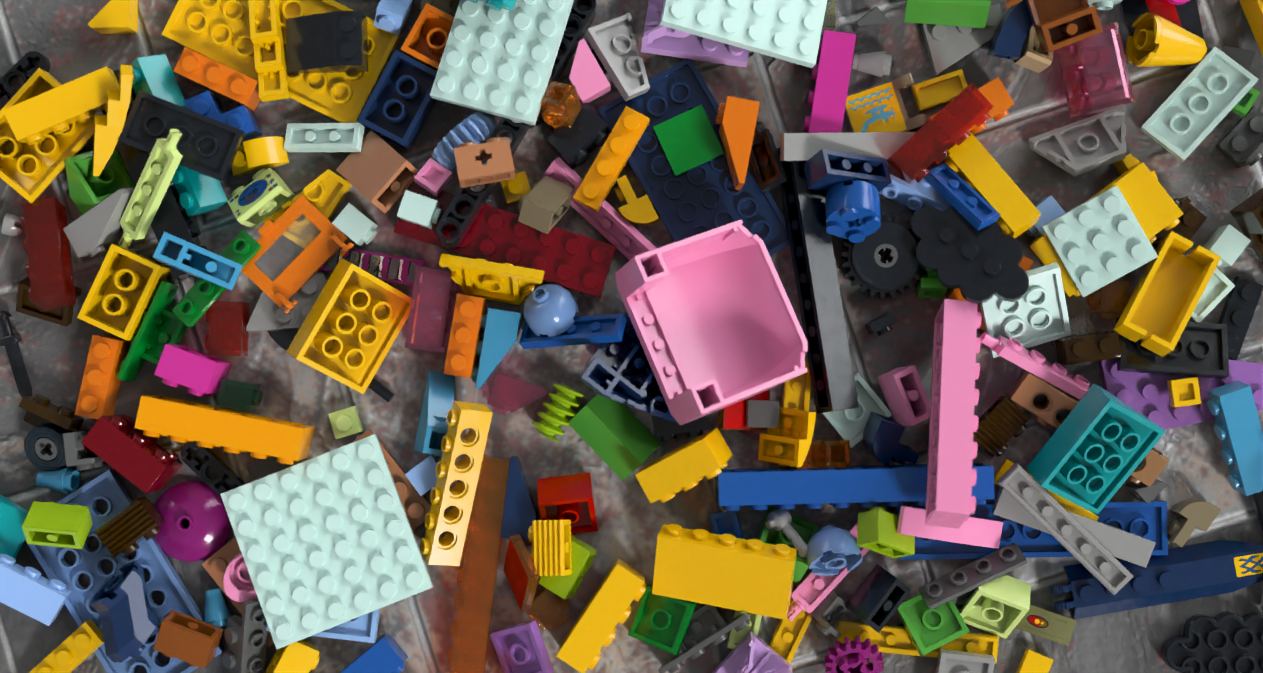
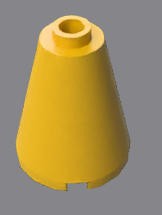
[1126,12,1207,67]

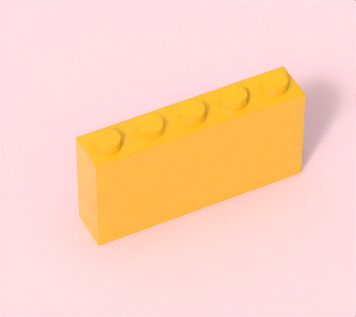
[1027,162,1184,297]
[652,524,797,620]

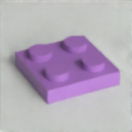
[490,620,554,673]

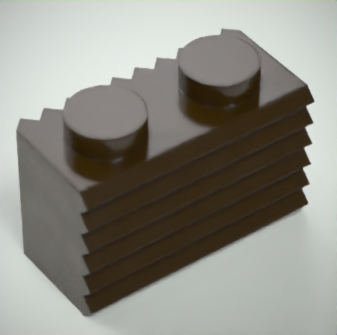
[1055,331,1121,365]
[973,396,1029,458]
[95,496,165,558]

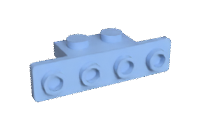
[878,165,952,212]

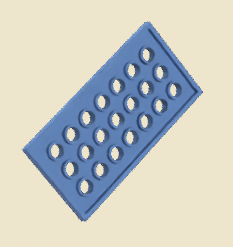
[25,469,225,673]

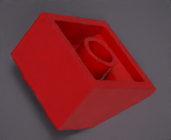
[537,472,598,535]

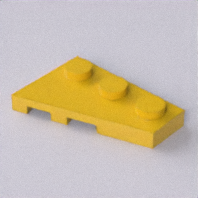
[262,169,352,249]

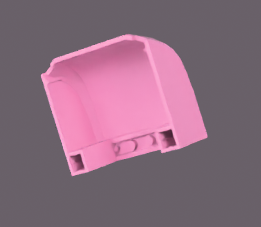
[616,220,807,425]

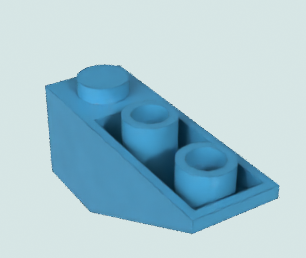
[472,308,522,389]
[414,371,455,456]

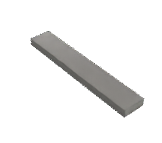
[780,132,933,161]
[997,463,1134,595]
[991,487,1156,568]

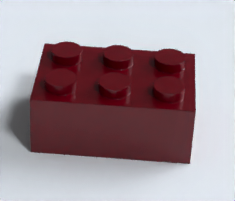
[81,414,183,493]

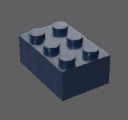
[357,49,437,151]

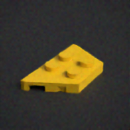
[439,254,545,305]

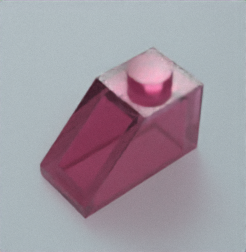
[487,373,550,415]

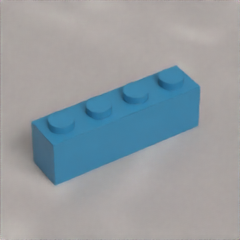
[1207,381,1263,496]

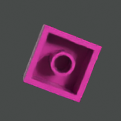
[154,344,232,397]

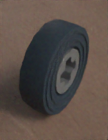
[24,423,69,471]

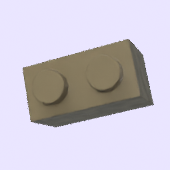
[518,176,575,234]

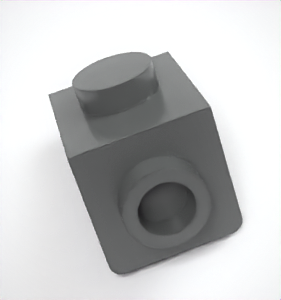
[811,591,847,639]

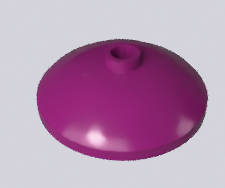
[154,481,232,562]

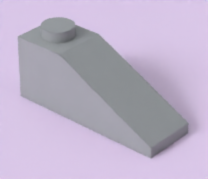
[63,188,135,258]

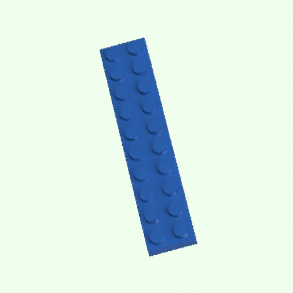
[897,500,1168,560]

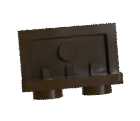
[19,394,84,433]

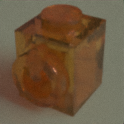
[541,81,582,129]
[1087,280,1131,319]
[527,588,570,632]

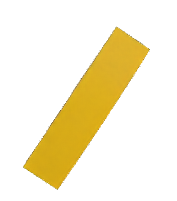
[248,0,289,102]
[93,64,133,176]

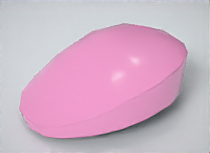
[223,553,257,602]

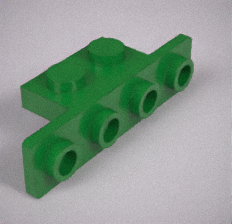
[172,230,261,327]
[117,280,188,382]

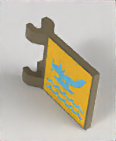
[845,73,928,132]

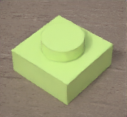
[328,406,363,439]

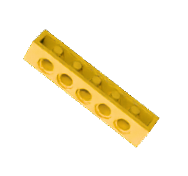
[420,401,493,566]

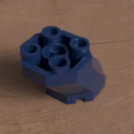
[91,561,161,663]

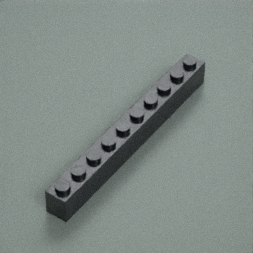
[777,147,859,414]

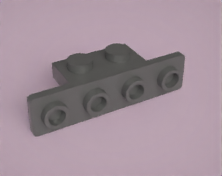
[918,543,1027,610]
[222,599,268,673]
[658,604,752,673]

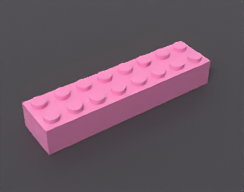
[925,299,982,529]

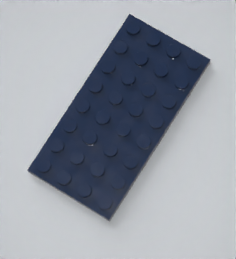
[598,59,790,256]

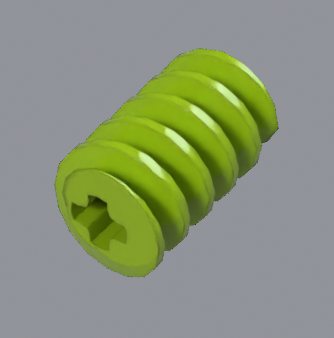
[532,383,585,443]

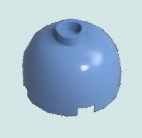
[523,283,579,337]
[806,526,863,576]

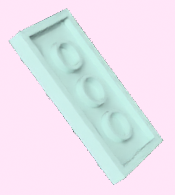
[1140,46,1259,163]

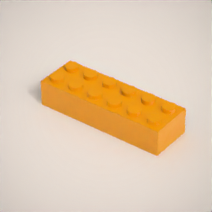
[134,395,315,465]

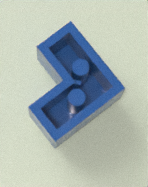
[184,91,263,144]

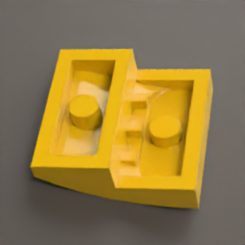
[758,407,816,467]

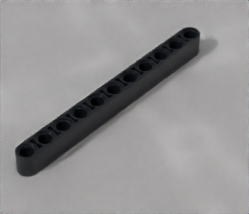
[436,0,596,248]

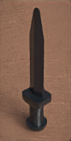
[0,310,33,398]

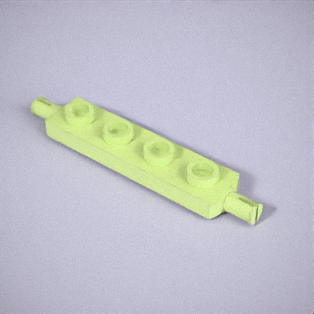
[118,129,183,248]

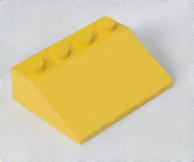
[0,68,94,204]
[286,258,417,394]

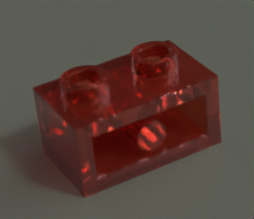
[205,301,249,356]

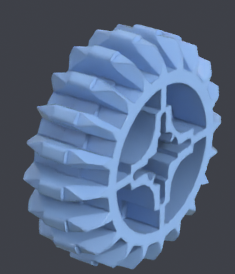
[432,112,497,173]

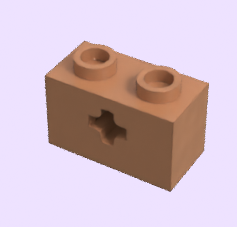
[453,137,515,188]

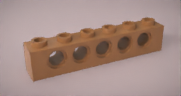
[1009,370,1170,487]

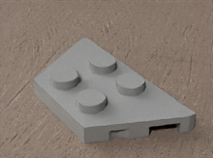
[1028,105,1126,177]
[246,273,328,332]

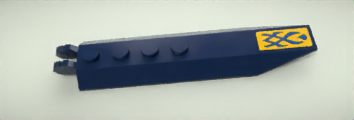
[1049,540,1263,619]

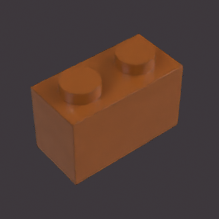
[153,610,223,669]

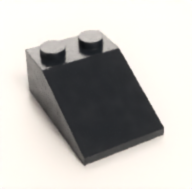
[286,11,368,73]

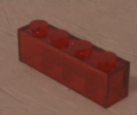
[887,83,994,184]
[21,197,77,311]

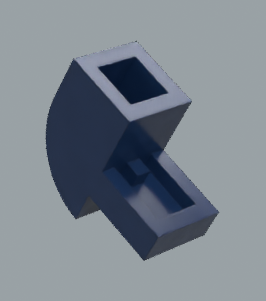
[863,412,920,467]

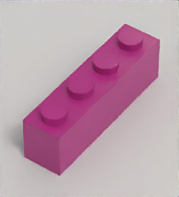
[803,30,856,133]

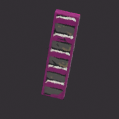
[319,247,425,287]

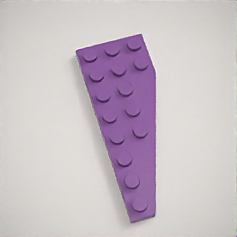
[1098,358,1263,430]

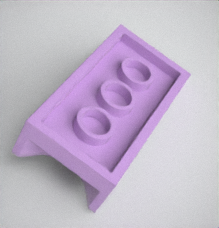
[641,0,749,68]
[712,630,793,673]

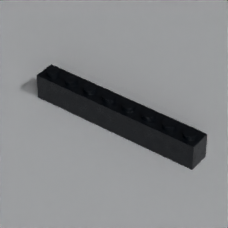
[102,69,209,280]

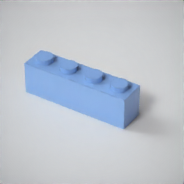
[0,554,71,626]

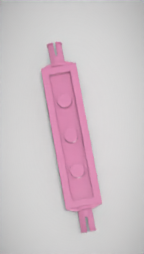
[980,332,1090,400]
[787,521,869,622]

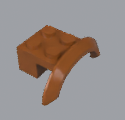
[1004,0,1103,52]

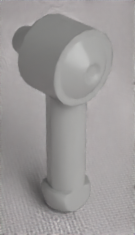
[765,509,808,558]

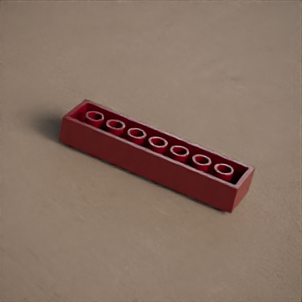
[394,182,616,299]

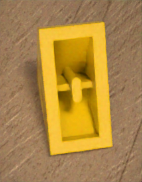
[88,0,138,34]

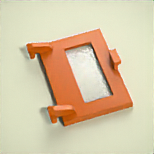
[241,194,354,314]

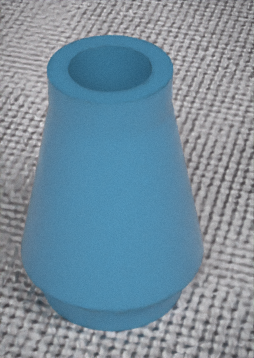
[36,467,81,494]
[204,588,231,628]

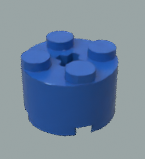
[825,180,881,243]

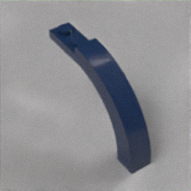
[987,0,1163,60]

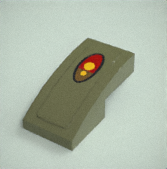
[1015,604,1077,646]

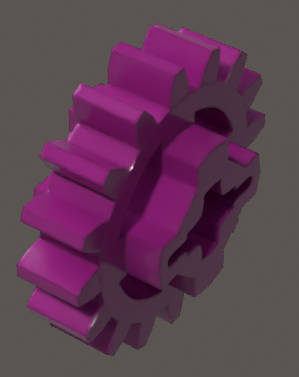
[824,636,884,673]

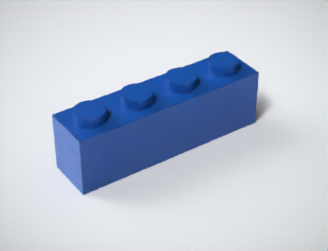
[340,633,408,673]

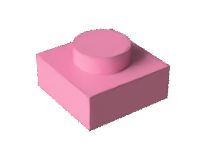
[414,158,453,197]

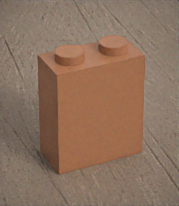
[336,130,419,214]

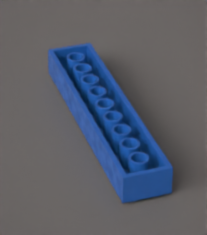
[715,463,994,511]

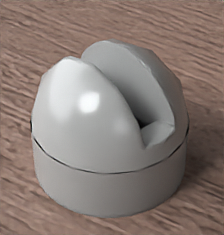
[1,213,24,236]

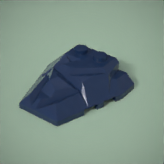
[579,310,680,425]

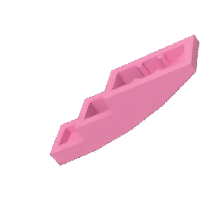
[896,505,1003,549]

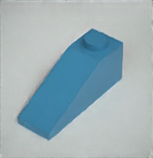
[153,232,243,291]

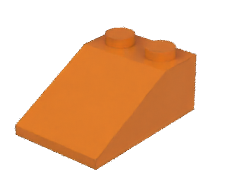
[715,96,760,190]

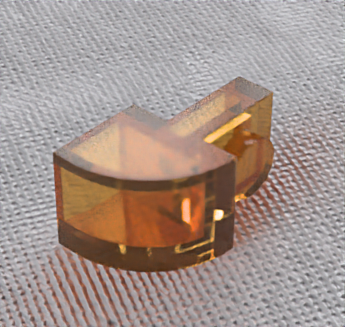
[792,438,850,469]

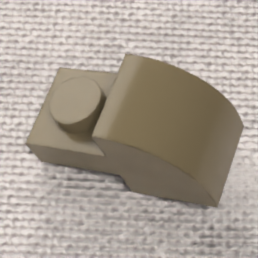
[1167,499,1221,548]

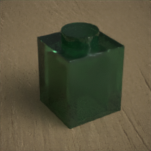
[217,378,263,411]

